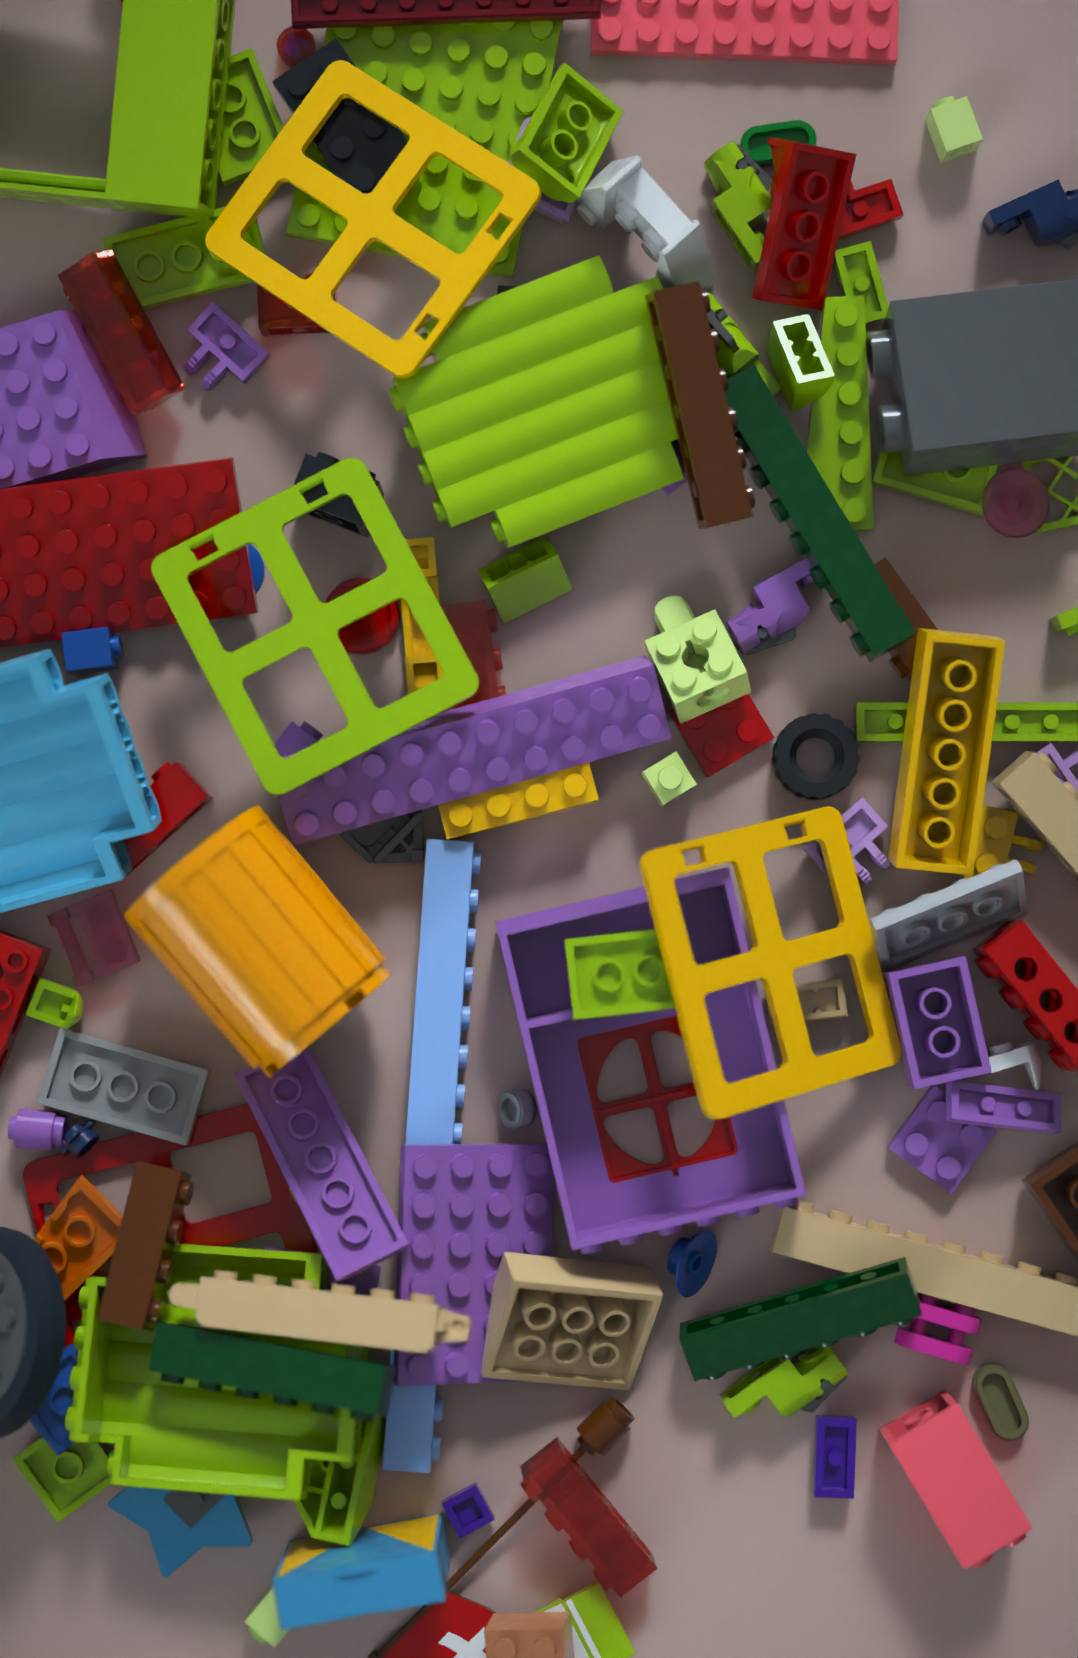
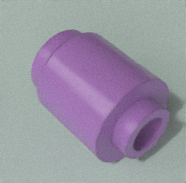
[8,1109,68,1151]

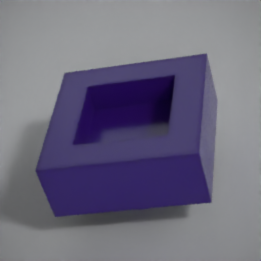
[441,1482,495,1539]

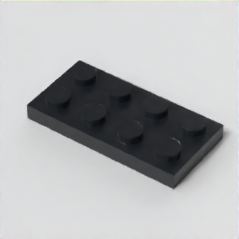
[272,39,408,194]

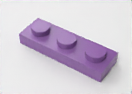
[946,1081,1061,1135]

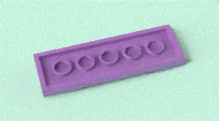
[234,1046,409,1284]

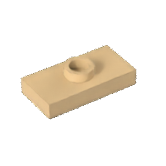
[765,978,848,1026]

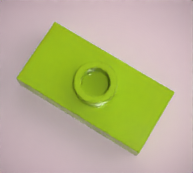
[833,241,888,324]

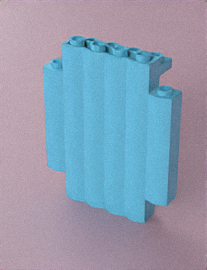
[0,648,162,913]

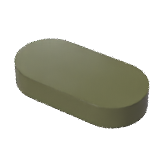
[972,1363,1029,1441]

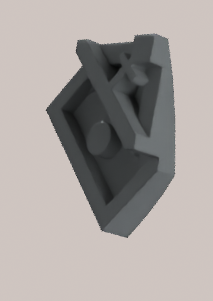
[340,810,424,864]

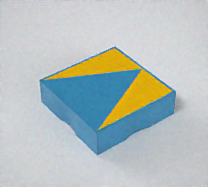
[273,1513,451,1630]

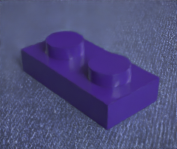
[813,1415,857,1499]

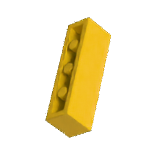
[438,762,599,840]

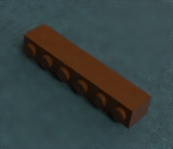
[645,281,755,529]

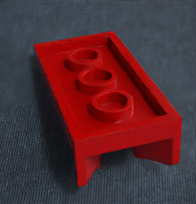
[752,137,857,310]

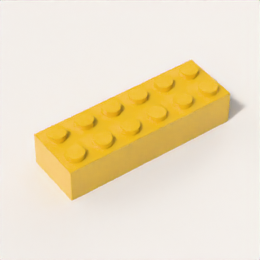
[887,628,1006,875]

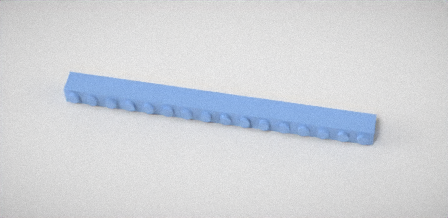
[383,839,481,1473]

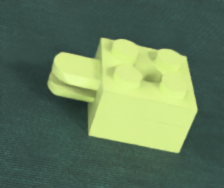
[644,596,751,724]

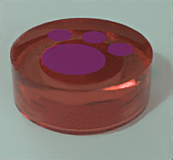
[277,26,316,68]

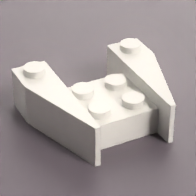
[577,155,716,291]

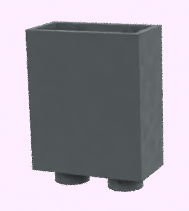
[866,279,1078,476]

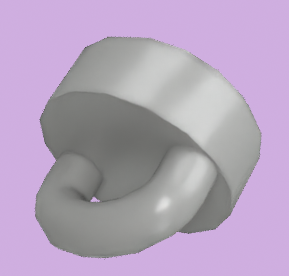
[497,1089,537,1129]

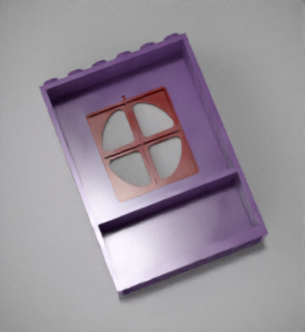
[495,867,806,1254]

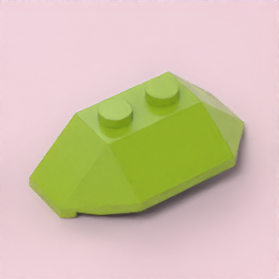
[293,1415,386,1546]

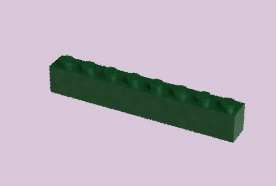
[725,364,916,663]

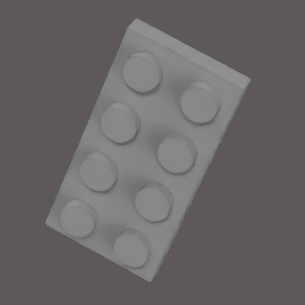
[870,859,1028,971]
[37,1028,211,1146]

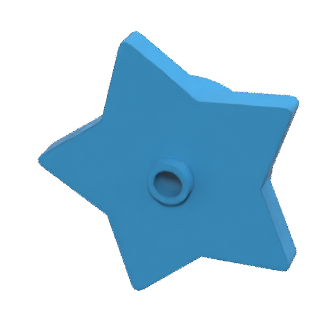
[108,1486,254,1577]

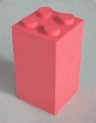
[879,1389,1033,1570]

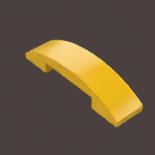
[401,537,443,695]

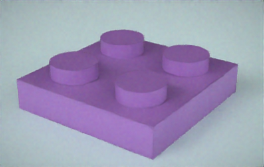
[886,1085,997,1194]

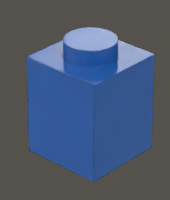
[61,627,123,675]

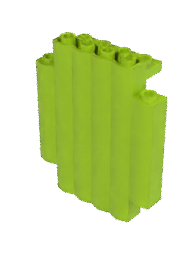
[388,255,684,548]
[65,1244,368,1500]

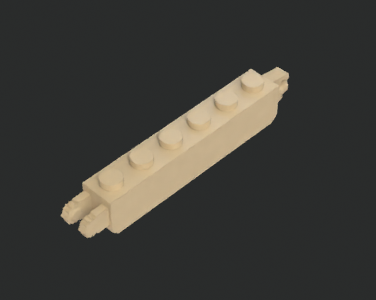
[168,1270,472,1354]

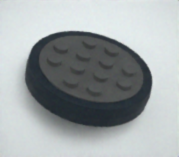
[0,1226,66,1438]

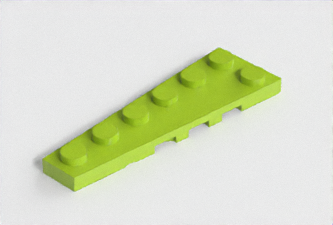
[806,295,874,531]

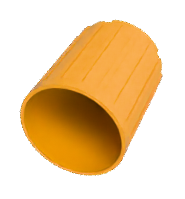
[123,805,392,1078]

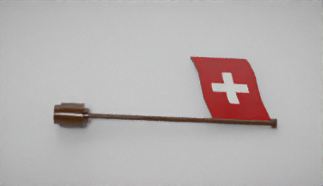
[368,1397,635,1658]

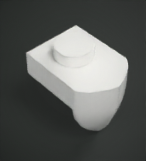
[988,1040,1041,1090]

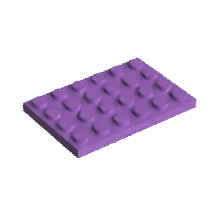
[394,1143,554,1386]

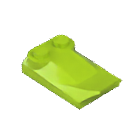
[509,63,624,203]

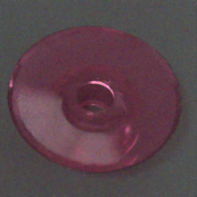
[982,468,1050,538]

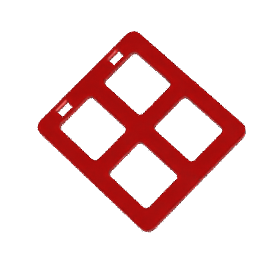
[23,1103,317,1347]

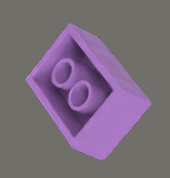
[882,956,992,1089]

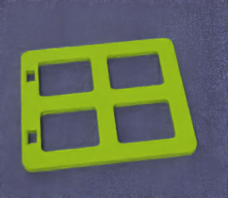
[151,457,479,796]

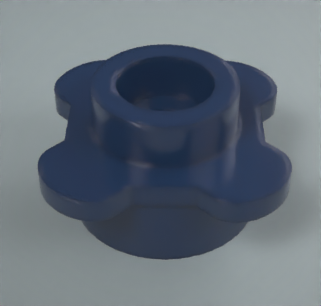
[61,1119,100,1159]

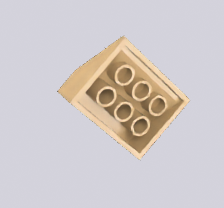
[481,1252,663,1390]

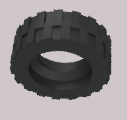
[771,713,860,800]

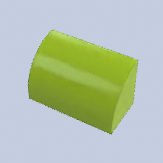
[766,314,835,411]
[477,536,573,624]

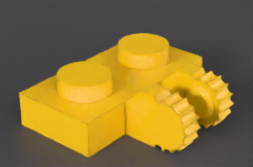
[961,805,1043,879]

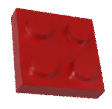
[668,694,775,778]

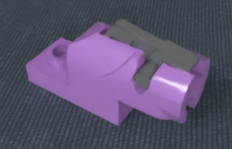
[725,558,814,655]

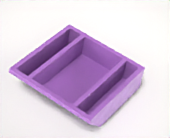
[0,309,147,488]

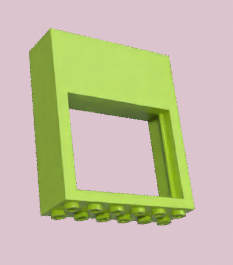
[0,0,236,220]

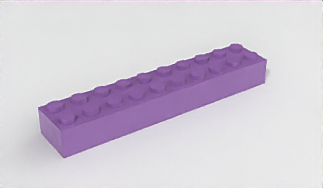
[278,655,672,846]

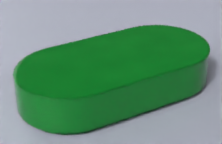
[740,120,817,167]

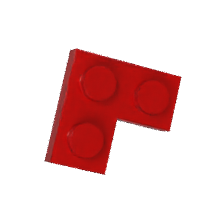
[838,179,904,240]

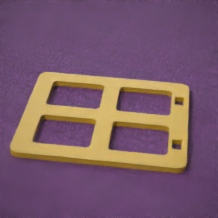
[205,60,541,379]
[640,806,901,1119]

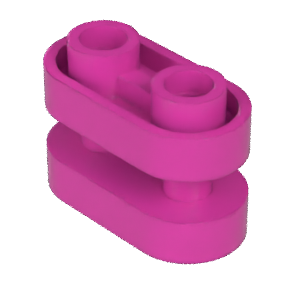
[894,1293,982,1365]

